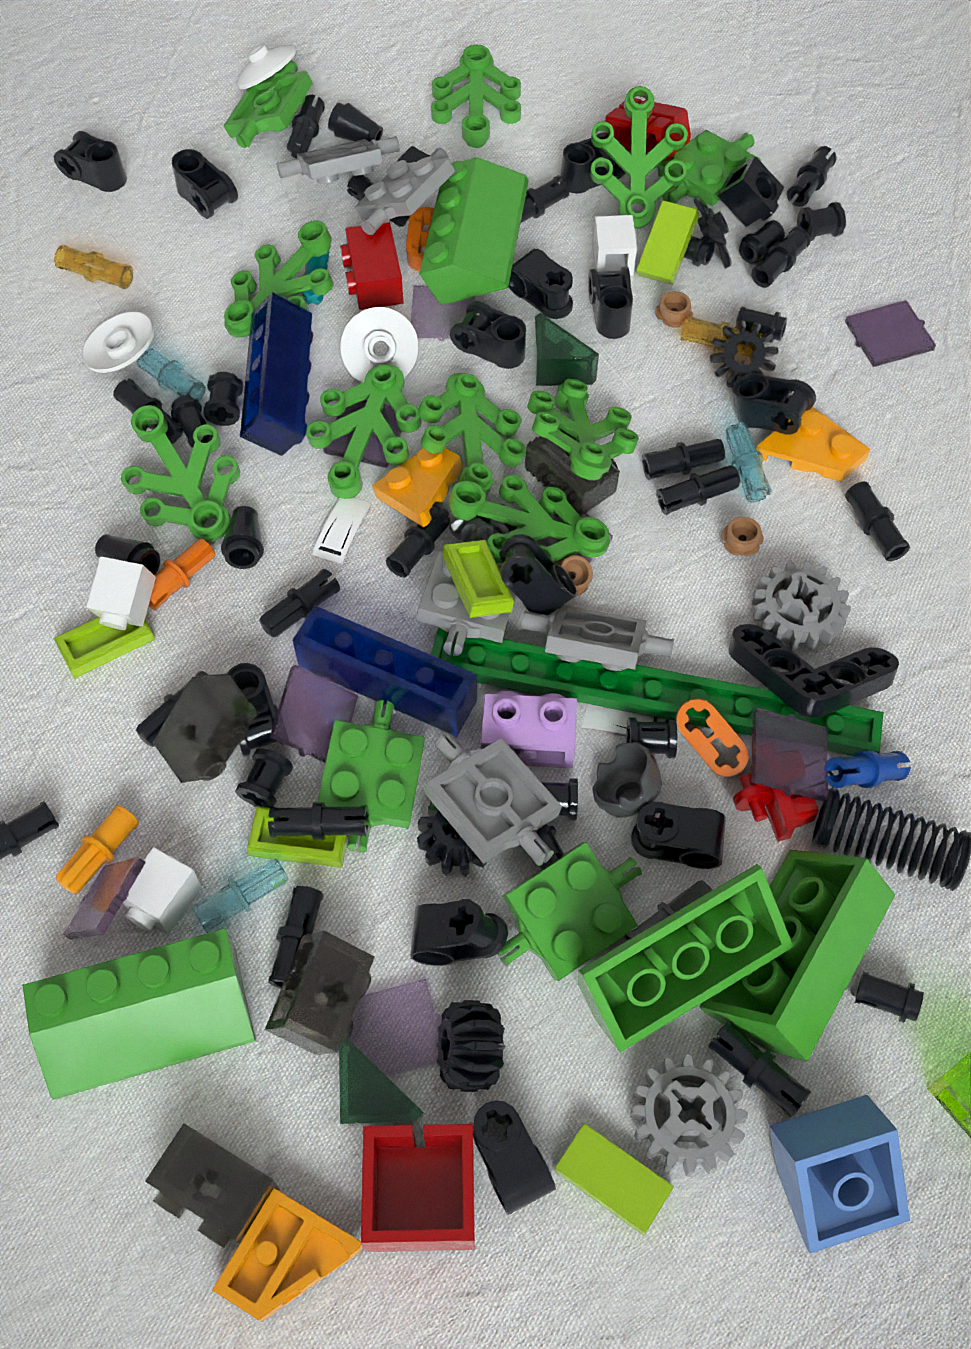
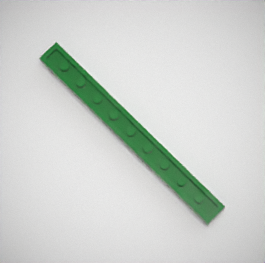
[428,627,884,756]

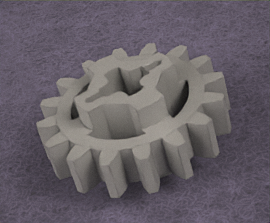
[752,560,851,651]
[630,1054,748,1177]

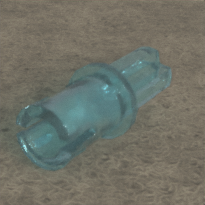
[136,348,206,401]
[726,422,772,502]
[191,859,288,933]

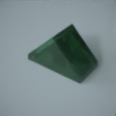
[534,313,599,386]
[339,1038,425,1126]

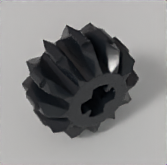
[709,320,779,388]
[417,802,487,877]
[436,1000,506,1092]

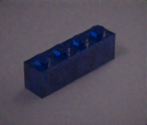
[240,292,314,456]
[292,605,477,737]

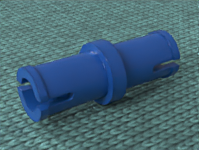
[824,750,911,788]

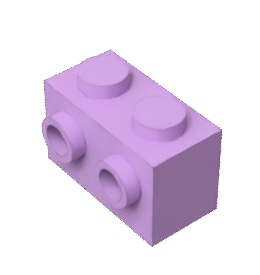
[481,691,577,768]

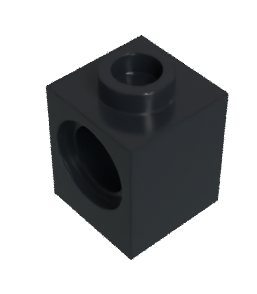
[718,156,784,227]

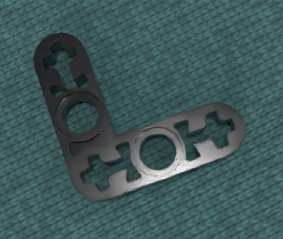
[728,624,899,718]

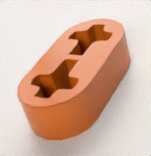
[406,207,434,271]
[676,698,749,777]

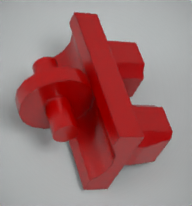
[733,744,819,842]

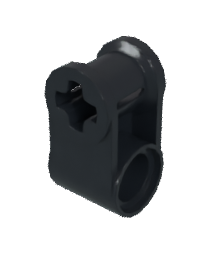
[53,131,127,192]
[560,132,626,194]
[171,149,238,219]
[508,249,573,319]
[588,267,633,339]
[449,301,526,369]
[732,373,816,435]
[500,534,577,615]
[224,663,288,757]
[631,802,726,869]
[410,899,508,966]
[473,1100,556,1215]

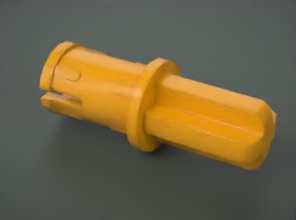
[56,805,139,894]

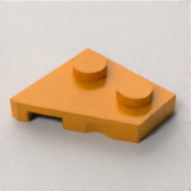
[754,407,871,482]
[372,448,463,528]
[212,1188,363,1322]

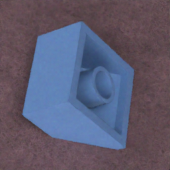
[769,1095,910,1253]

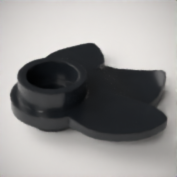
[694,196,732,268]

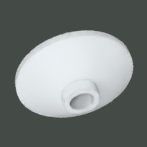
[236,44,296,89]
[340,307,419,383]
[82,312,154,373]

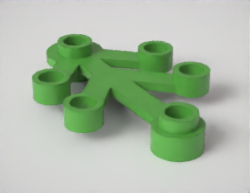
[431,44,521,148]
[590,86,688,229]
[224,220,334,338]
[306,364,422,499]
[418,373,526,497]
[527,379,639,480]
[121,405,240,542]
[449,475,610,563]

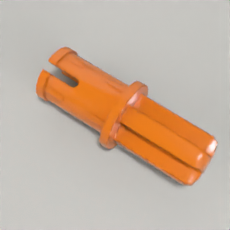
[148,538,216,611]

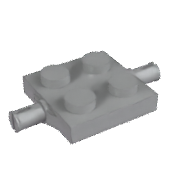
[277,136,400,184]
[354,148,455,235]
[416,551,516,656]
[521,605,674,671]
[424,733,562,866]

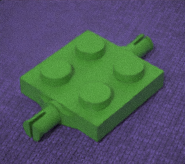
[224,60,313,148]
[658,130,761,206]
[318,700,425,852]
[497,842,642,981]

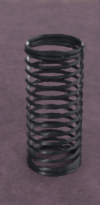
[812,787,971,891]

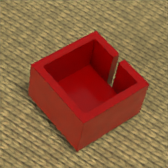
[361,1124,475,1252]

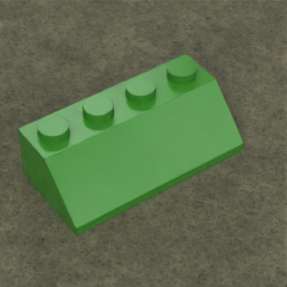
[419,157,529,306]
[700,849,895,1062]
[577,864,793,1053]
[22,928,256,1100]

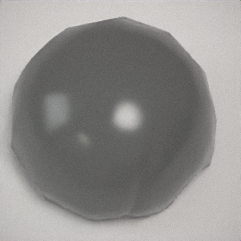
[592,742,662,818]

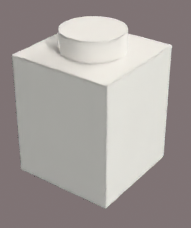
[593,215,637,276]
[86,556,156,630]
[118,847,202,935]

